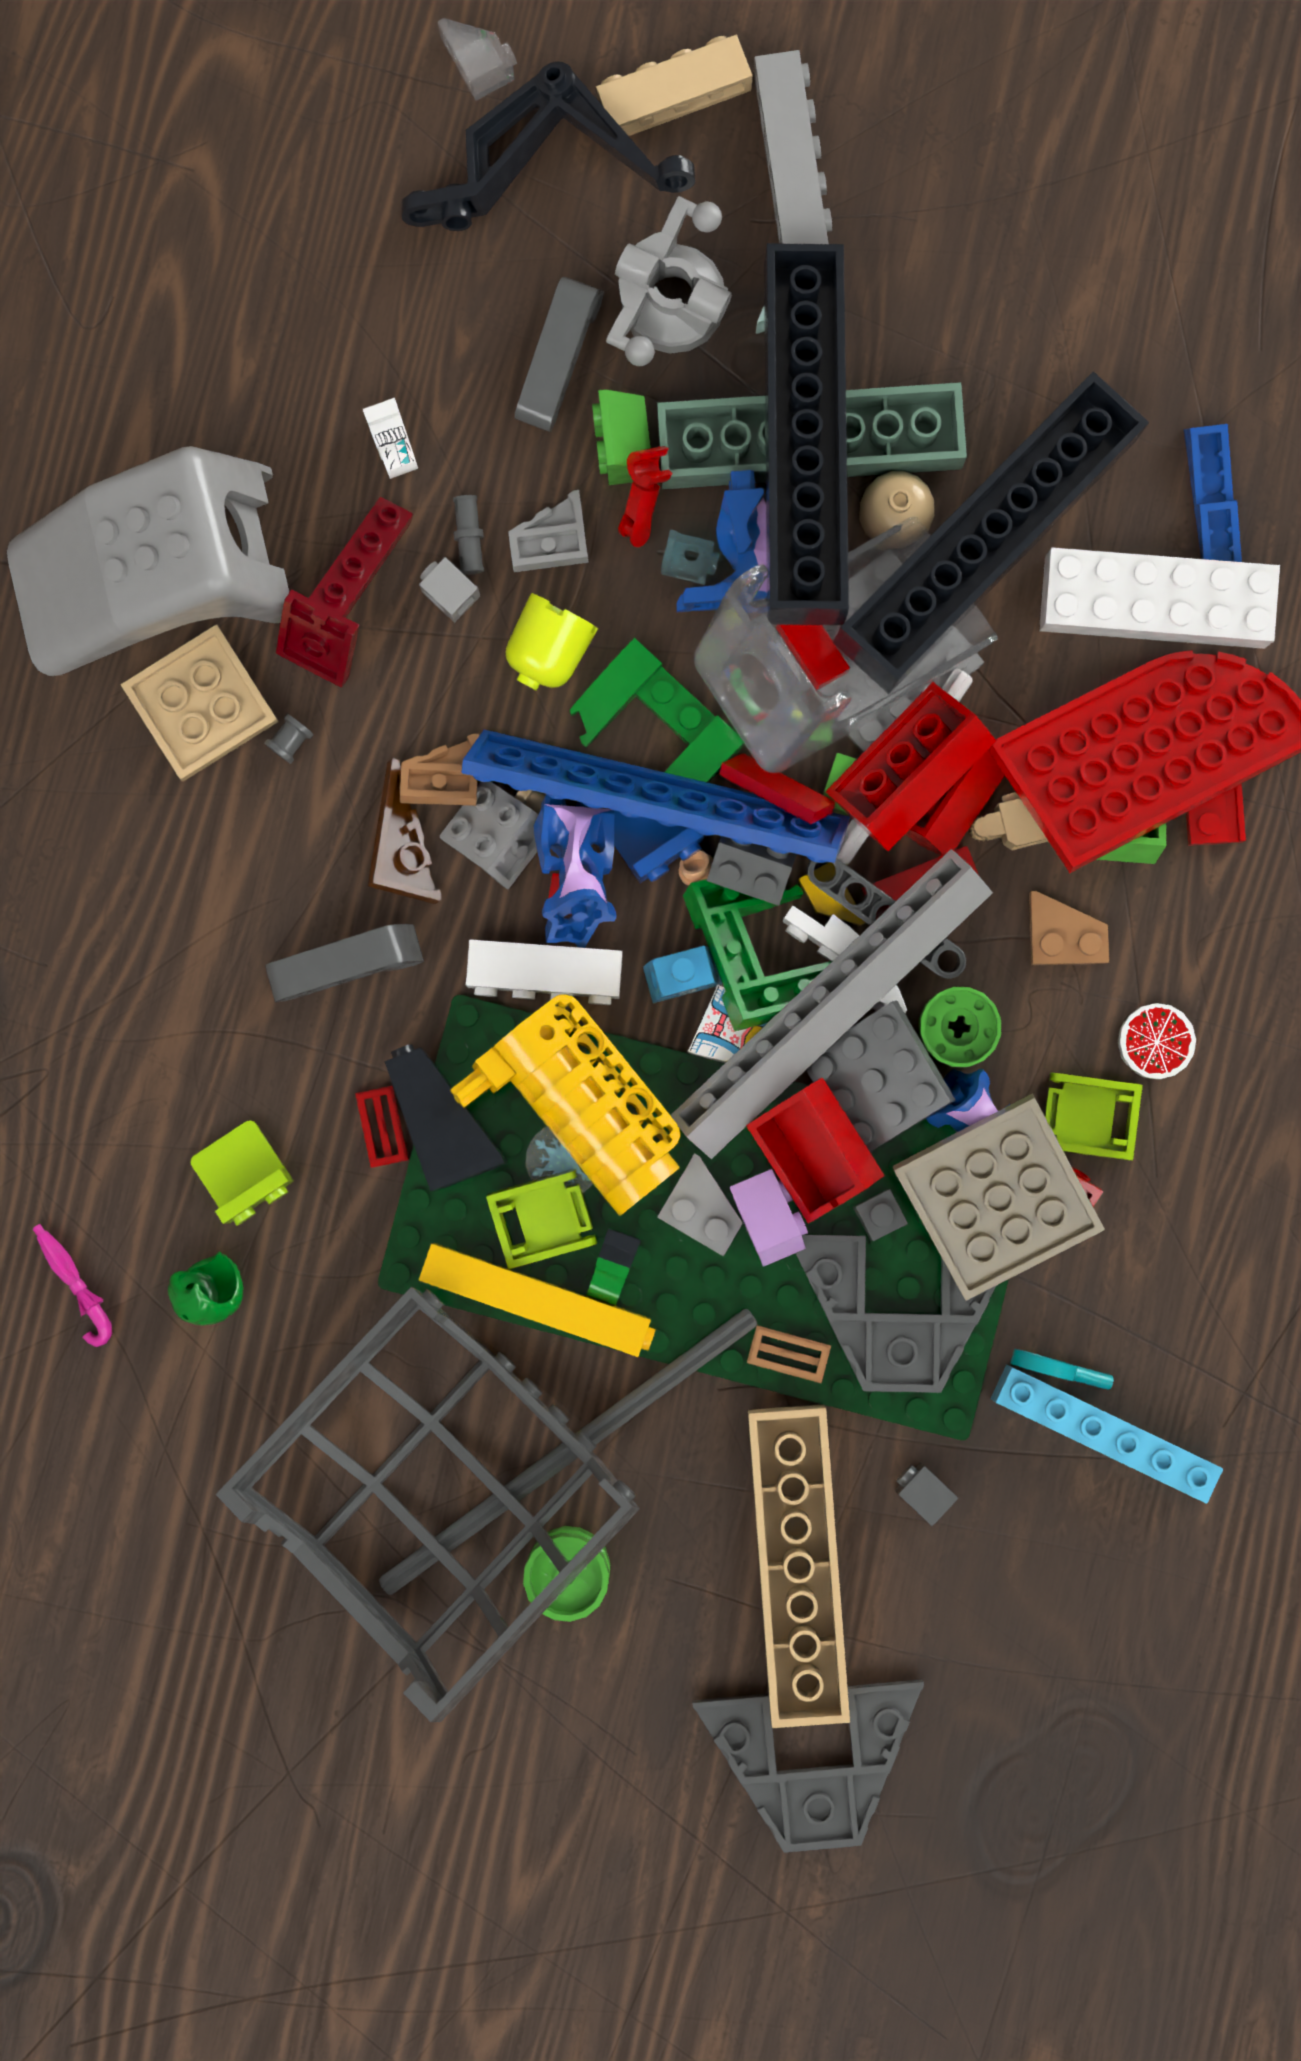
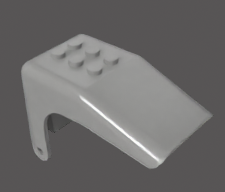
[7,446,289,676]

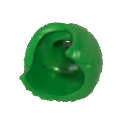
[168,1252,244,1325]

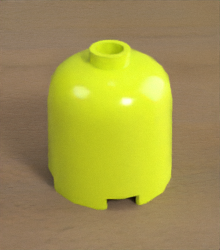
[505,593,598,691]

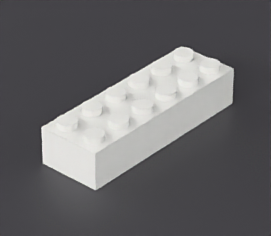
[1039,548,1280,649]

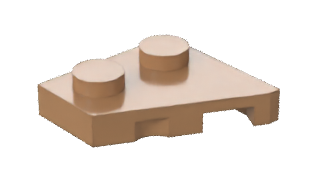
[400,734,479,806]
[1029,891,1109,965]

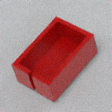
[746,1077,885,1224]

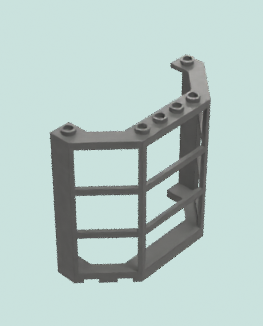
[216,1287,640,1722]

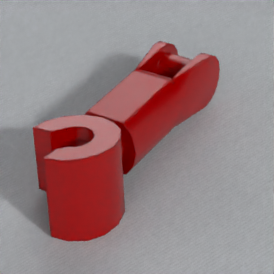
[618,446,673,547]

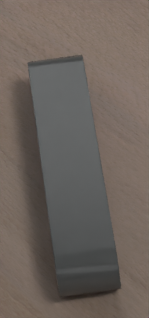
[807,858,966,979]

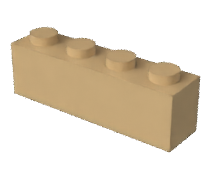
[596,34,753,136]

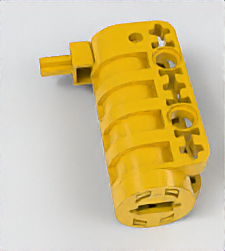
[450,994,680,1216]

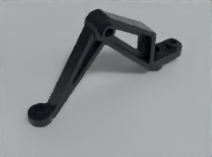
[401,61,695,231]

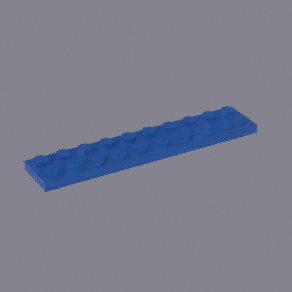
[461,730,850,863]

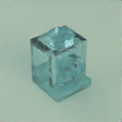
[661,529,720,585]

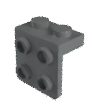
[707,836,797,906]

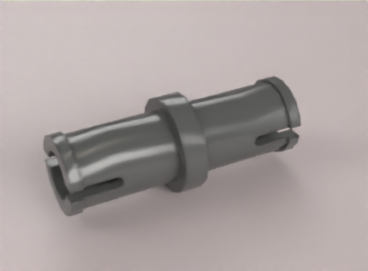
[453,495,484,575]

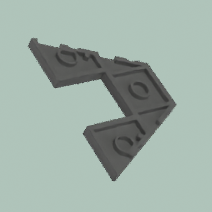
[795,1235,997,1393]
[692,1679,924,1853]

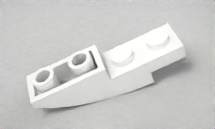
[783,906,907,1013]

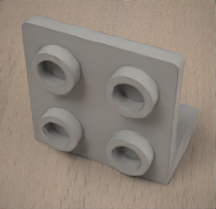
[440,781,538,889]

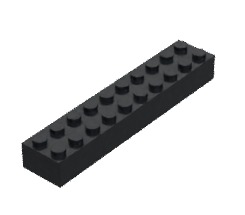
[764,243,849,625]
[833,371,1149,694]

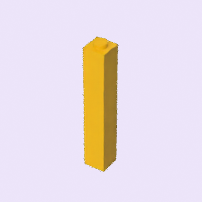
[419,1243,656,1357]

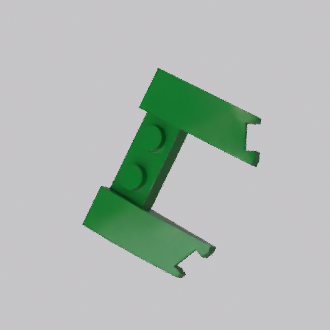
[570,638,745,783]
[683,879,831,1032]

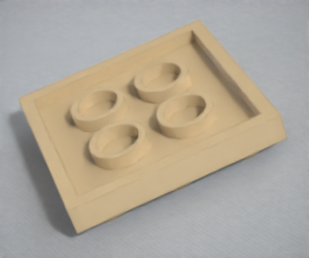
[120,624,279,782]

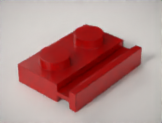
[1186,783,1246,846]

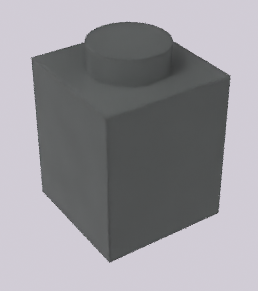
[852,1189,908,1241]
[895,1462,958,1526]

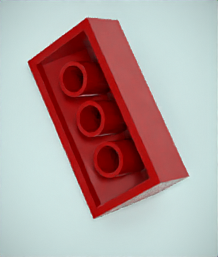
[825,682,997,851]

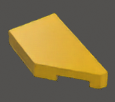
[798,862,865,926]

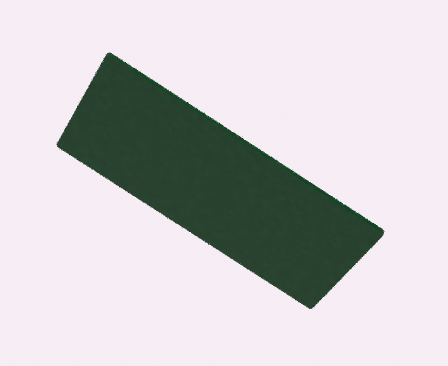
[378,995,1009,1441]

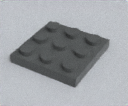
[806,1000,956,1153]

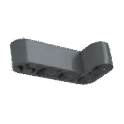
[515,276,604,432]
[265,924,424,1003]

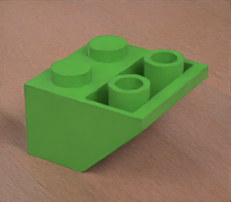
[592,390,650,485]

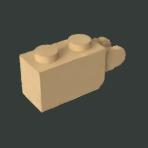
[969,792,1049,850]

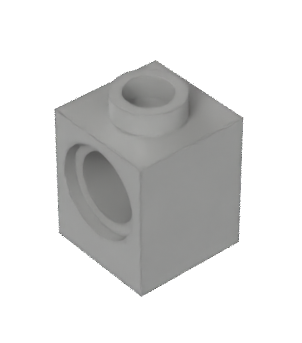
[419,557,480,623]

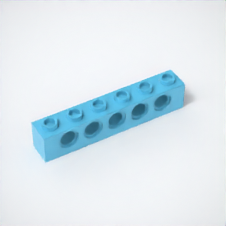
[990,1364,1223,1504]

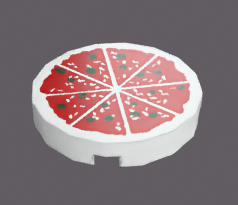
[1118,1003,1196,1080]

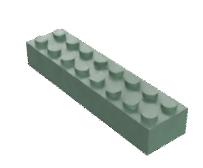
[657,382,967,489]

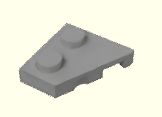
[508,490,589,572]
[658,1154,743,1256]

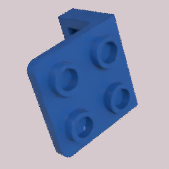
[613,810,704,884]

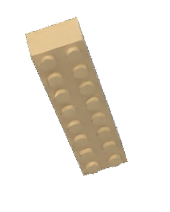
[748,1404,850,1728]

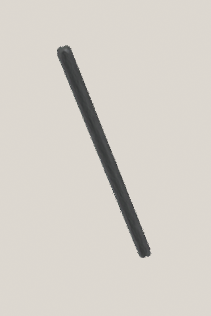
[379,1309,757,1595]

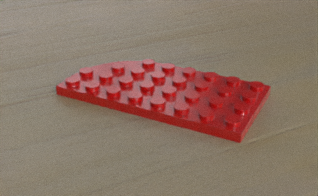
[989,650,1301,873]

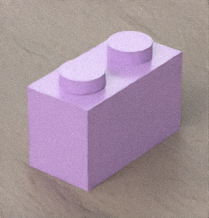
[730,1169,808,1267]

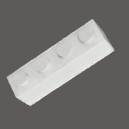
[466,940,623,1005]

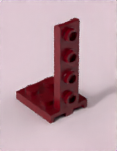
[276,497,413,688]

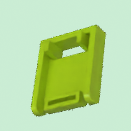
[1045,1073,1143,1161]
[486,1169,597,1269]

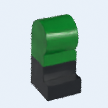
[586,1228,641,1306]

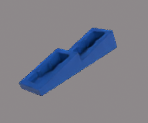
[1184,424,1242,562]

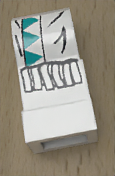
[363,398,418,479]

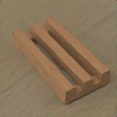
[747,1325,831,1383]

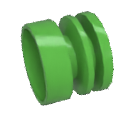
[919,987,1001,1067]

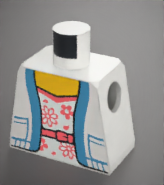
[688,985,767,1063]

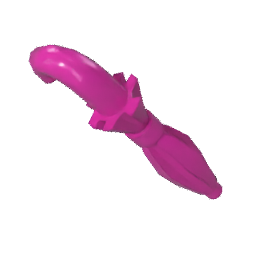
[33,1224,113,1347]

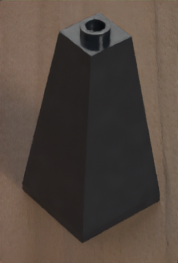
[384,1044,508,1191]

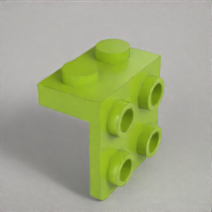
[191,1121,294,1226]

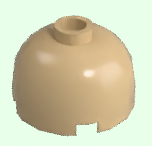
[859,471,934,549]

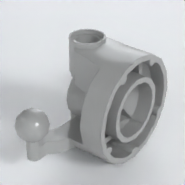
[606,196,732,367]

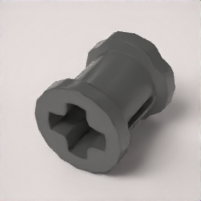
[264,714,314,764]

